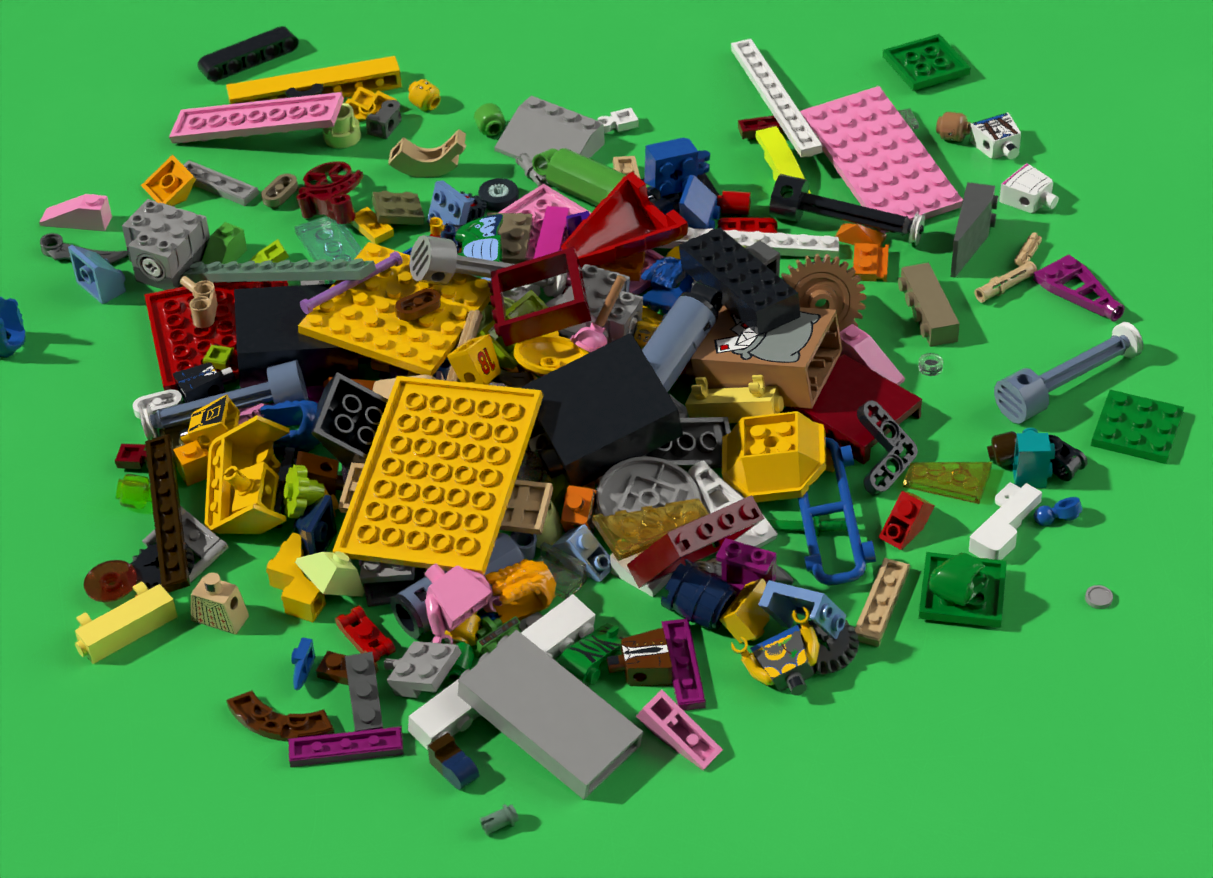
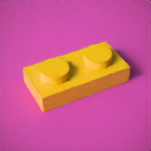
[350,207,394,244]

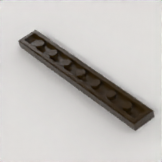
[145,434,190,593]

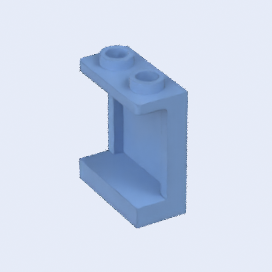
[758,580,847,639]

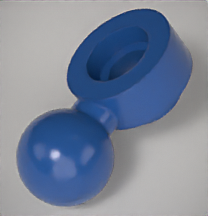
[1034,497,1083,526]

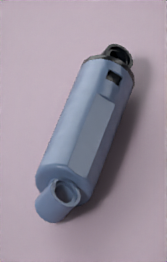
[642,282,723,392]

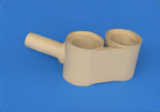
[180,276,218,328]

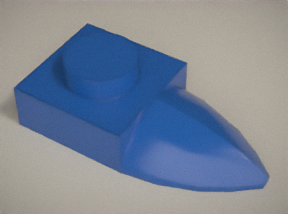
[291,638,315,691]

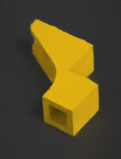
[266,532,326,622]

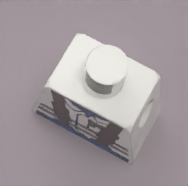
[969,112,1021,159]

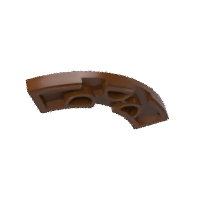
[226,690,335,742]

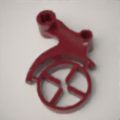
[297,161,363,224]

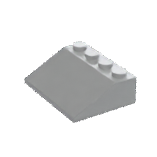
[494,96,605,161]

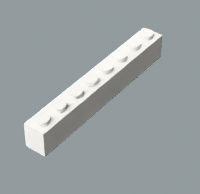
[408,594,596,750]

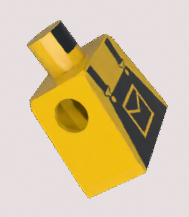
[180,394,240,450]

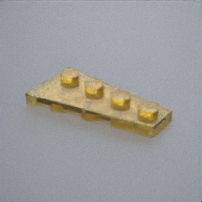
[592,498,709,561]

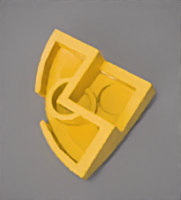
[345,86,397,121]

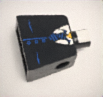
[172,362,236,403]

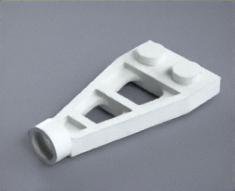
[688,461,778,548]

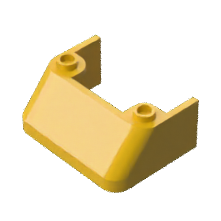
[205,415,290,534]

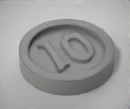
[1085,585,1113,609]

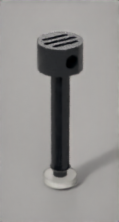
[769,174,925,246]

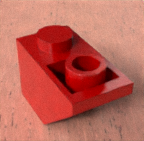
[878,491,935,550]

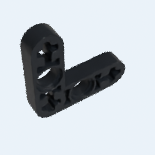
[857,401,918,495]

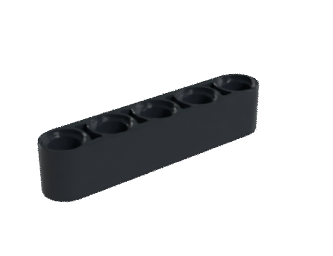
[198,26,299,82]

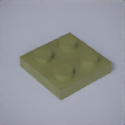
[372,191,424,225]

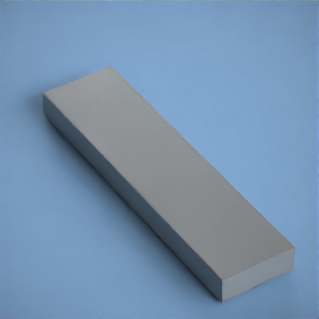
[183,160,259,206]

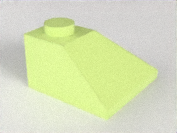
[295,551,365,597]

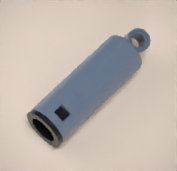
[390,532,537,639]

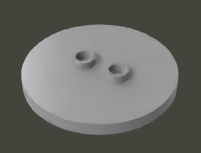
[596,457,701,547]

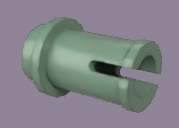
[479,804,519,835]

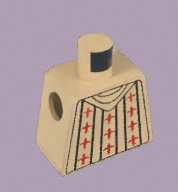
[191,573,249,635]

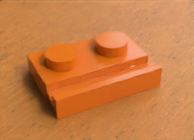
[853,243,889,282]

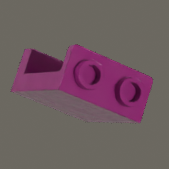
[716,538,776,595]

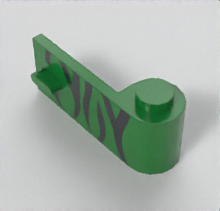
[558,623,631,687]

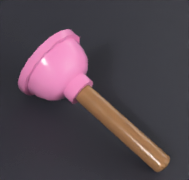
[570,275,626,352]

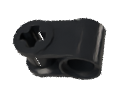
[1049,435,1088,481]

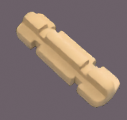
[1014,233,1042,267]

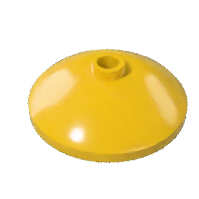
[514,335,588,377]

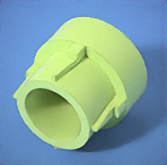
[322,103,361,148]

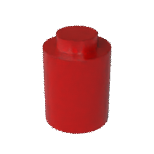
[717,191,751,215]

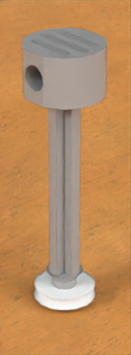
[410,235,567,297]

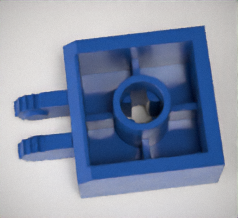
[644,137,710,197]

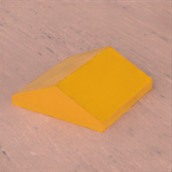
[141,155,196,206]

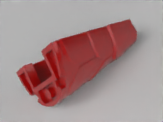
[561,172,688,269]

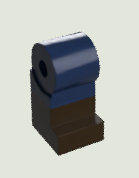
[427,732,480,790]

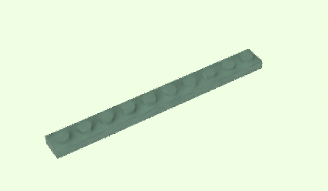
[182,258,376,282]

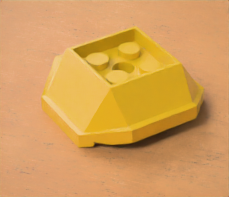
[722,411,826,502]

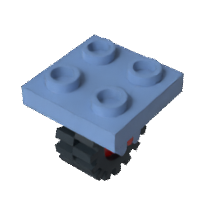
[427,180,486,225]

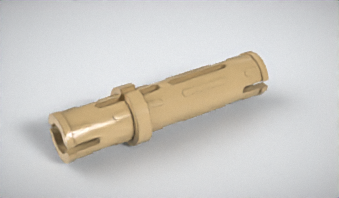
[975,261,1037,303]

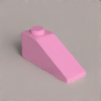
[39,194,112,231]
[839,324,905,385]
[636,689,723,770]

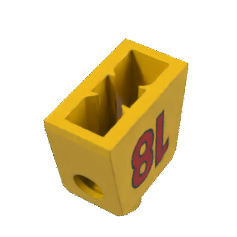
[447,334,501,385]

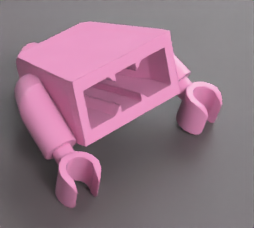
[425,564,502,644]

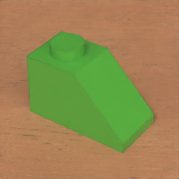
[202,222,247,264]

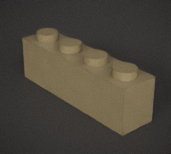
[898,263,960,347]

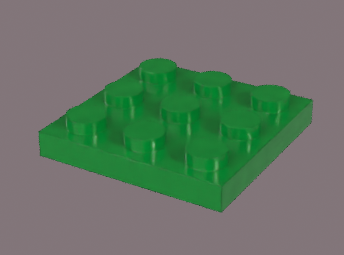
[883,34,971,91]
[1091,390,1184,464]
[919,552,1007,628]

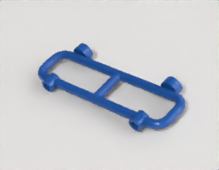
[798,437,876,585]

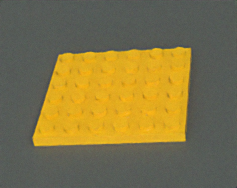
[298,242,492,376]

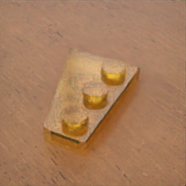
[904,462,992,504]

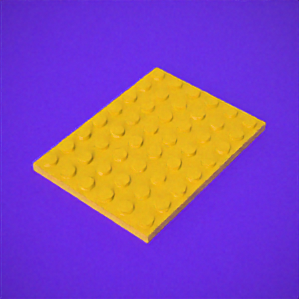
[333,376,543,575]

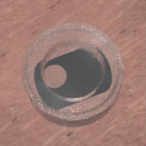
[918,353,943,376]

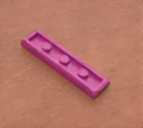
[533,206,570,259]

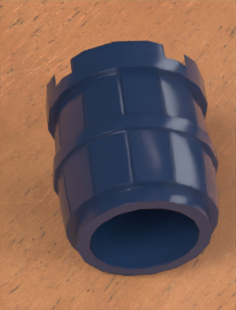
[661,559,737,630]

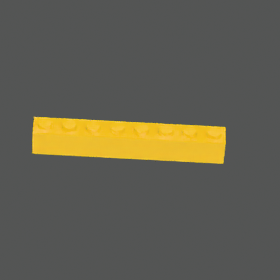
[226,56,402,104]

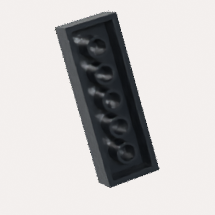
[679,227,801,336]

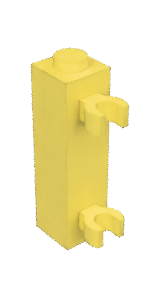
[685,375,784,423]
[75,582,177,664]

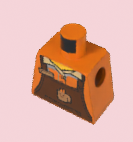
[561,485,597,534]

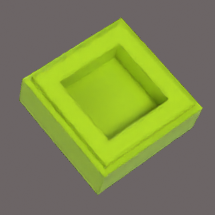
[203,345,235,370]

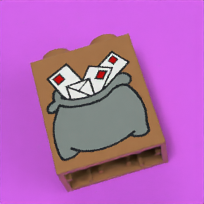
[685,305,842,409]

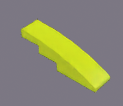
[756,126,811,194]

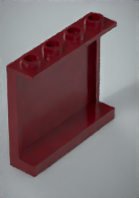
[786,354,922,465]

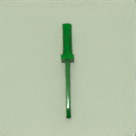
[767,516,848,536]

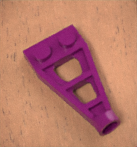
[1033,254,1125,321]

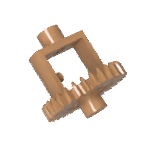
[781,254,866,332]

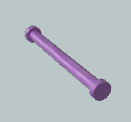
[300,251,403,314]

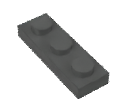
[345,652,383,731]

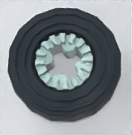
[478,178,519,211]

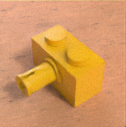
[223,462,279,513]

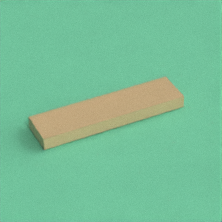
[855,558,910,647]

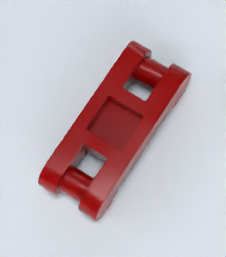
[718,218,778,233]
[335,605,396,663]

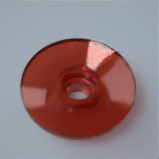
[84,560,137,602]

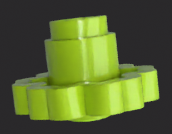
[283,465,325,518]

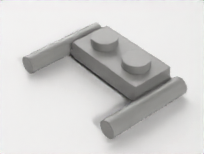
[142,506,229,583]

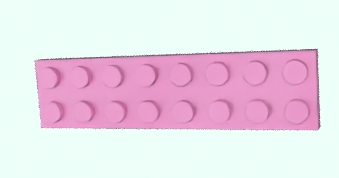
[169,92,344,144]

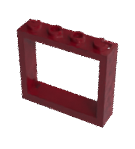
[488,247,592,346]
[627,495,765,588]

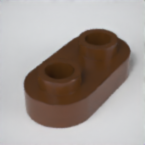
[395,288,441,322]

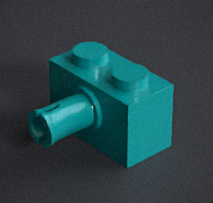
[1012,428,1055,488]

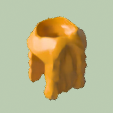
[485,559,557,625]

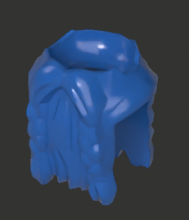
[641,256,695,314]
[0,297,25,358]
[260,400,320,454]

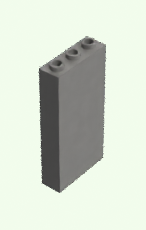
[458,630,643,800]

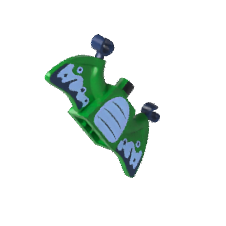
[440,214,503,305]

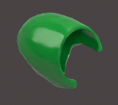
[929,553,985,606]

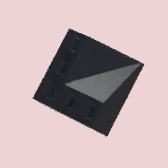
[311,372,388,470]

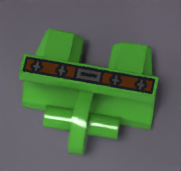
[473,616,521,659]

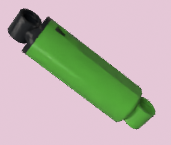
[532,148,673,215]

